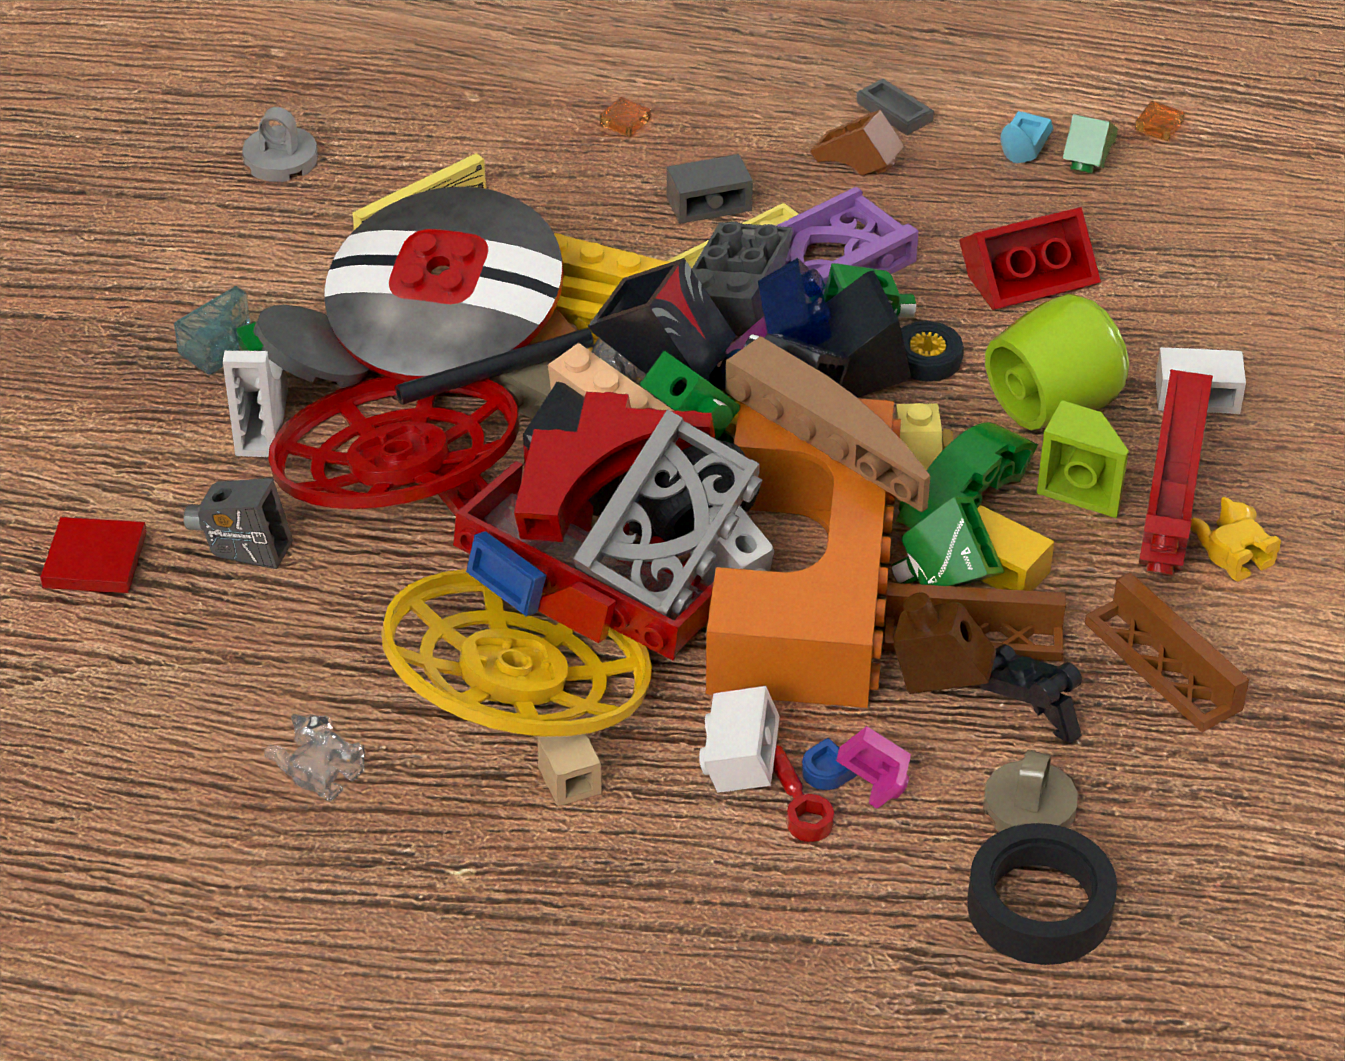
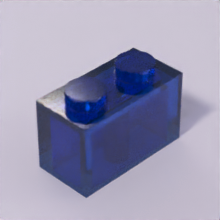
[758,258,832,346]

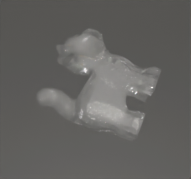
[264,714,365,802]

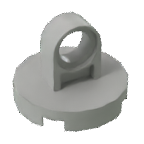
[242,107,318,182]

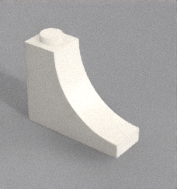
[223,350,288,457]

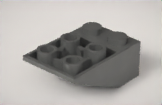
[692,222,793,336]

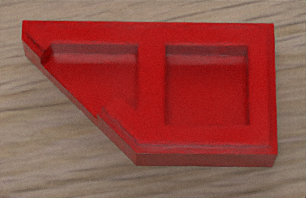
[538,581,616,643]

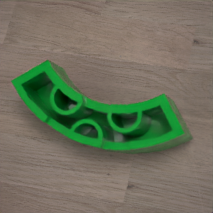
[896,422,1038,528]

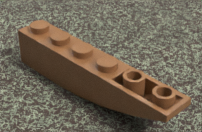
[726,336,930,512]

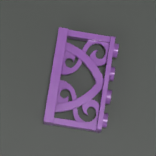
[776,187,919,322]

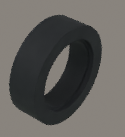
[967,823,1117,965]

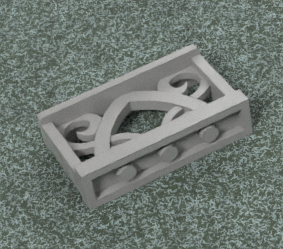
[573,409,762,618]

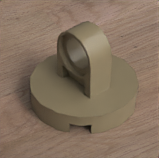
[983,749,1078,832]

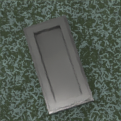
[856,78,934,135]

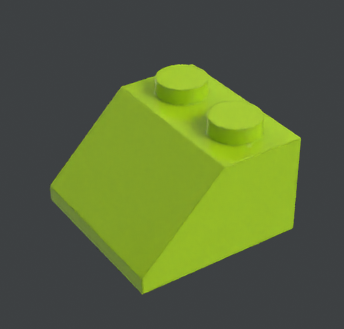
[1036,400,1129,518]

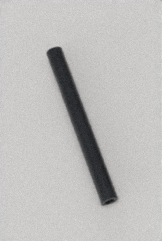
[395,328,594,405]

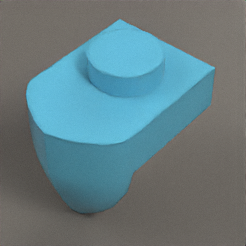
[1001,111,1053,163]

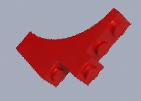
[514,392,715,542]

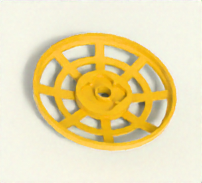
[381,569,652,737]

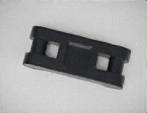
[976,644,1082,708]

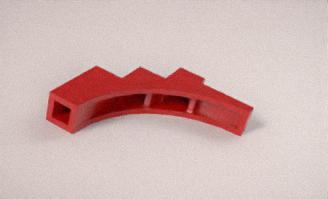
[1139,369,1213,576]

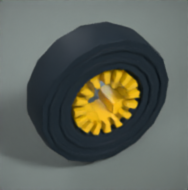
[901,321,964,382]

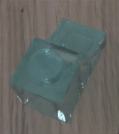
[174,286,250,375]

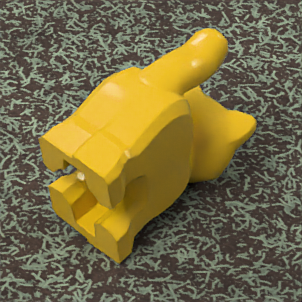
[1190,497,1281,582]

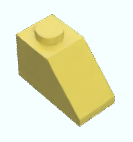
[895,403,943,470]

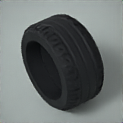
[640,441,759,541]

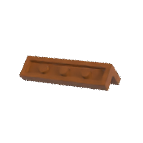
[1085,572,1249,732]
[884,583,1066,661]

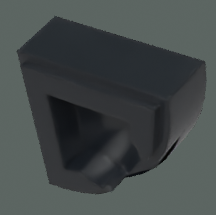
[1032,693,1082,744]

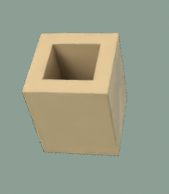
[537,734,601,807]

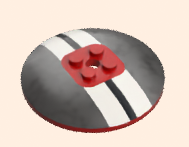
[325,187,564,381]

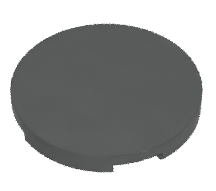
[253,305,370,387]

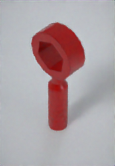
[773,746,834,842]

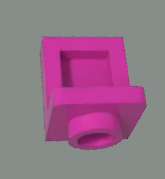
[836,726,911,809]

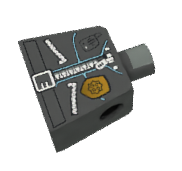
[184,478,293,569]

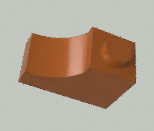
[810,110,904,176]

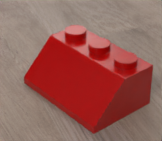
[959,207,1101,310]

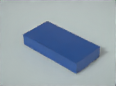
[466,531,546,616]

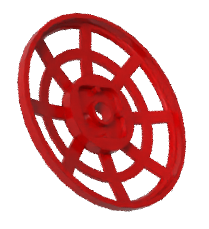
[268,376,520,509]

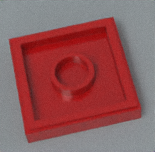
[40,517,147,593]

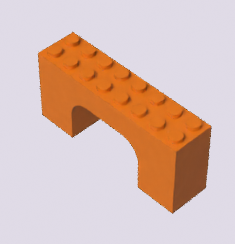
[706,398,901,708]

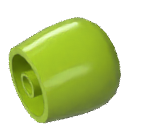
[985,294,1129,430]

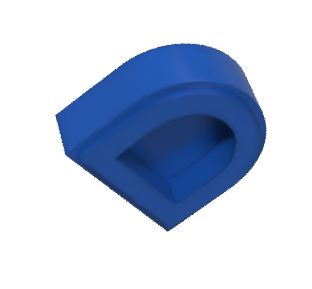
[802,738,858,790]

